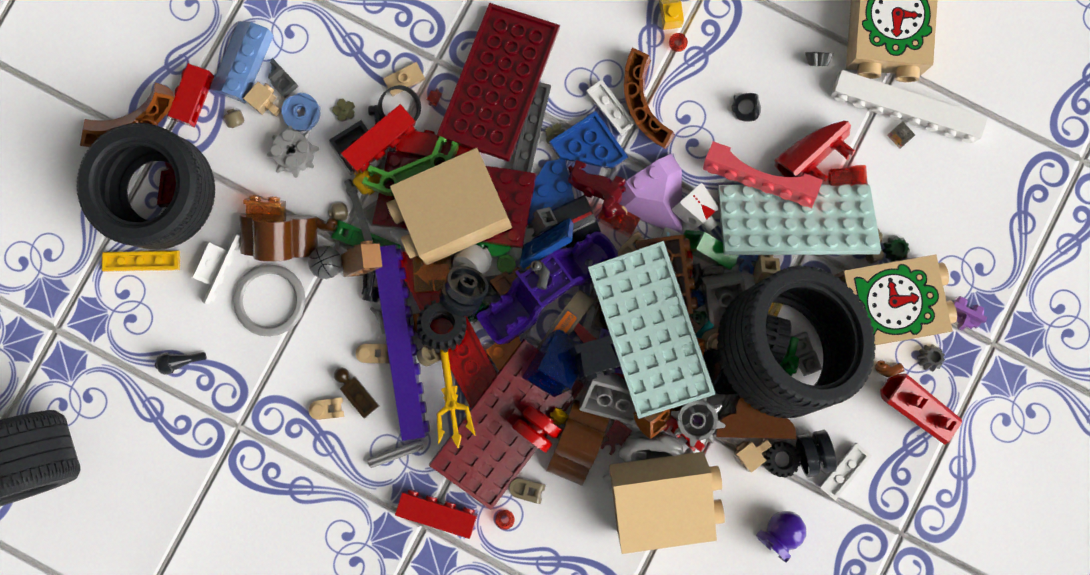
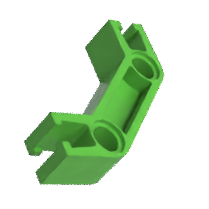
[362,136,459,196]

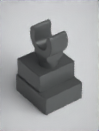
[527,207,558,237]

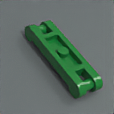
[331,220,401,248]

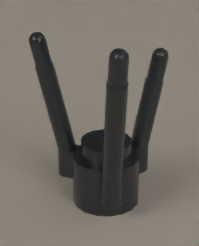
[361,270,380,303]

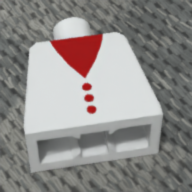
[671,183,718,231]

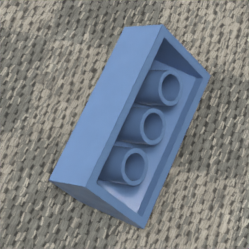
[210,21,274,103]

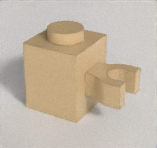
[243,82,281,117]
[753,255,780,284]
[734,439,772,473]

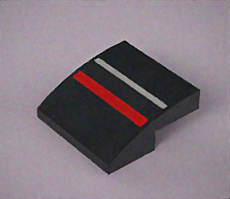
[552,195,601,248]

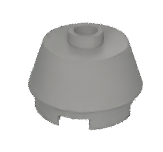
[453,244,492,274]

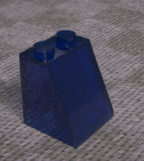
[522,329,582,397]

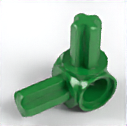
[780,336,799,376]

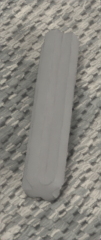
[367,440,424,468]

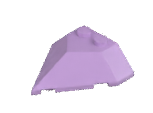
[619,154,682,233]

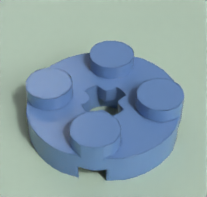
[281,93,321,131]

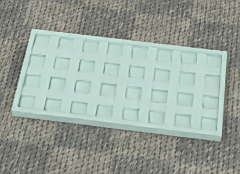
[718,184,881,255]
[588,241,716,419]

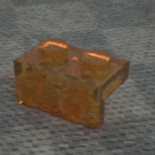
[243,195,286,215]

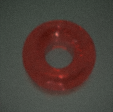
[669,33,688,52]
[426,88,442,107]
[495,510,515,530]

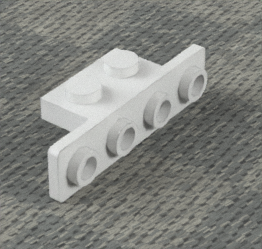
[192,233,240,305]

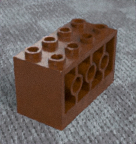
[635,234,698,314]

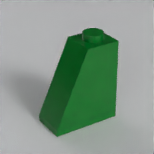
[683,230,739,270]

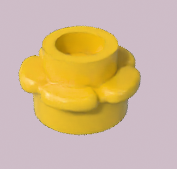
[550,408,568,426]

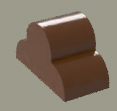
[239,213,318,262]
[712,394,796,439]
[546,399,610,486]

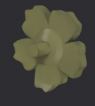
[332,99,355,122]
[545,123,565,144]

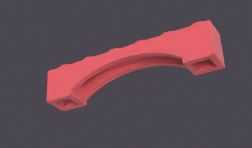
[703,141,823,208]

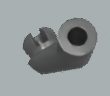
[531,260,550,290]

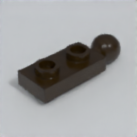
[334,367,380,419]

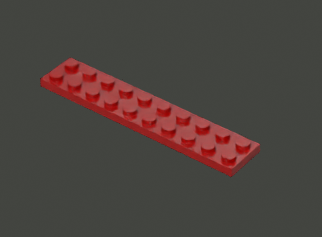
[401,251,497,408]

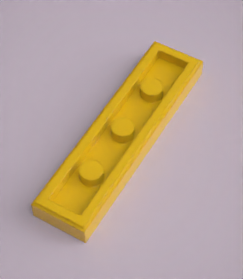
[102,251,180,272]

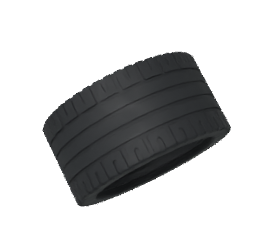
[717,266,876,418]

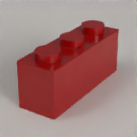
[167,63,214,128]

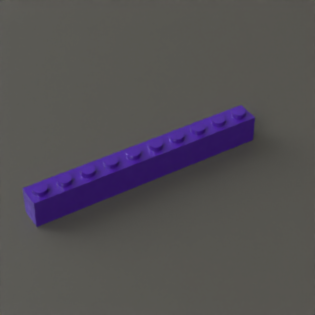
[375,245,430,441]

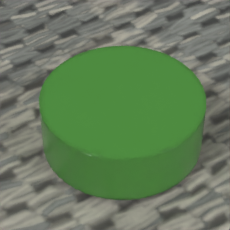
[497,254,516,273]

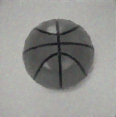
[308,245,342,279]

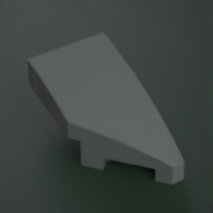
[268,58,299,98]

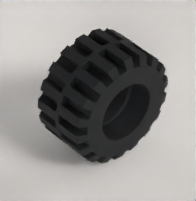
[417,300,467,353]
[766,314,792,365]

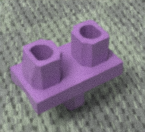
[953,296,987,331]

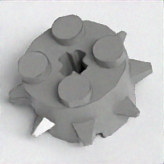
[267,126,319,178]
[671,398,725,446]

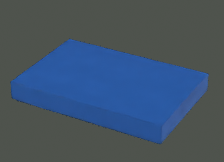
[520,218,574,269]

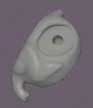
[618,431,693,462]

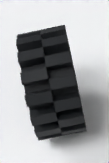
[763,441,801,478]

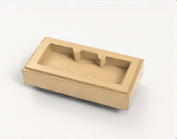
[383,62,426,97]

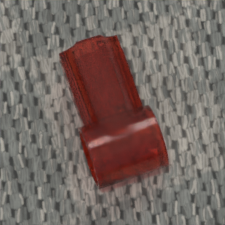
[828,165,868,186]

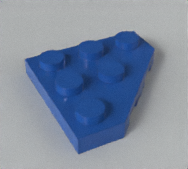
[549,111,628,169]
[527,159,574,225]

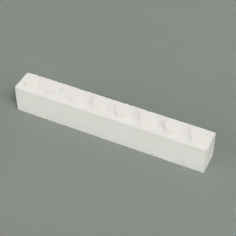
[830,70,988,143]

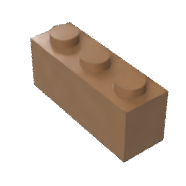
[341,241,382,277]

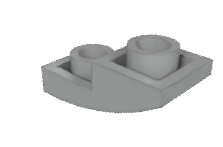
[795,332,822,376]

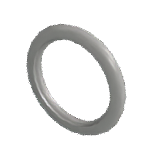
[233,264,306,337]

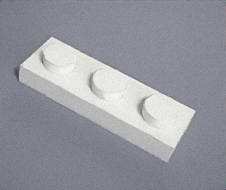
[586,79,636,136]
[819,443,872,501]

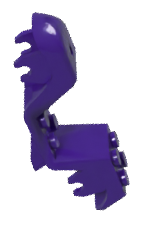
[477,232,618,344]

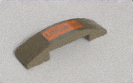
[537,289,595,360]

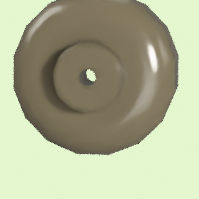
[223,108,245,128]
[328,202,348,222]

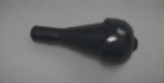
[155,352,207,375]

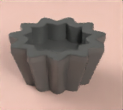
[805,52,833,66]
[917,344,945,372]

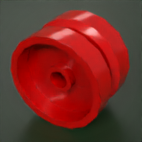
[512,405,563,453]

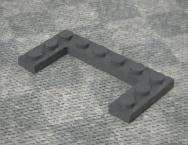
[512,83,551,172]

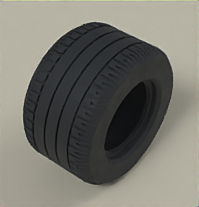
[76,123,215,250]
[0,410,80,506]

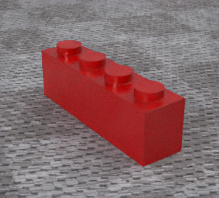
[341,104,416,174]
[395,128,471,157]
[395,489,478,539]

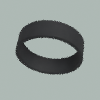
[378,85,421,121]

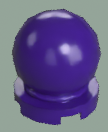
[756,511,806,562]

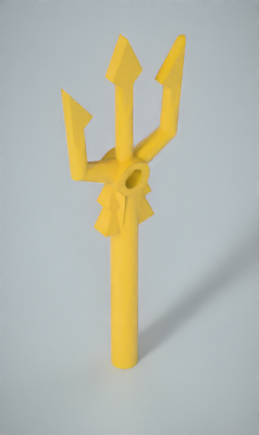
[436,350,476,448]

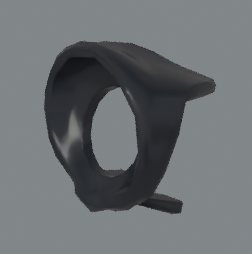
[731,93,761,122]

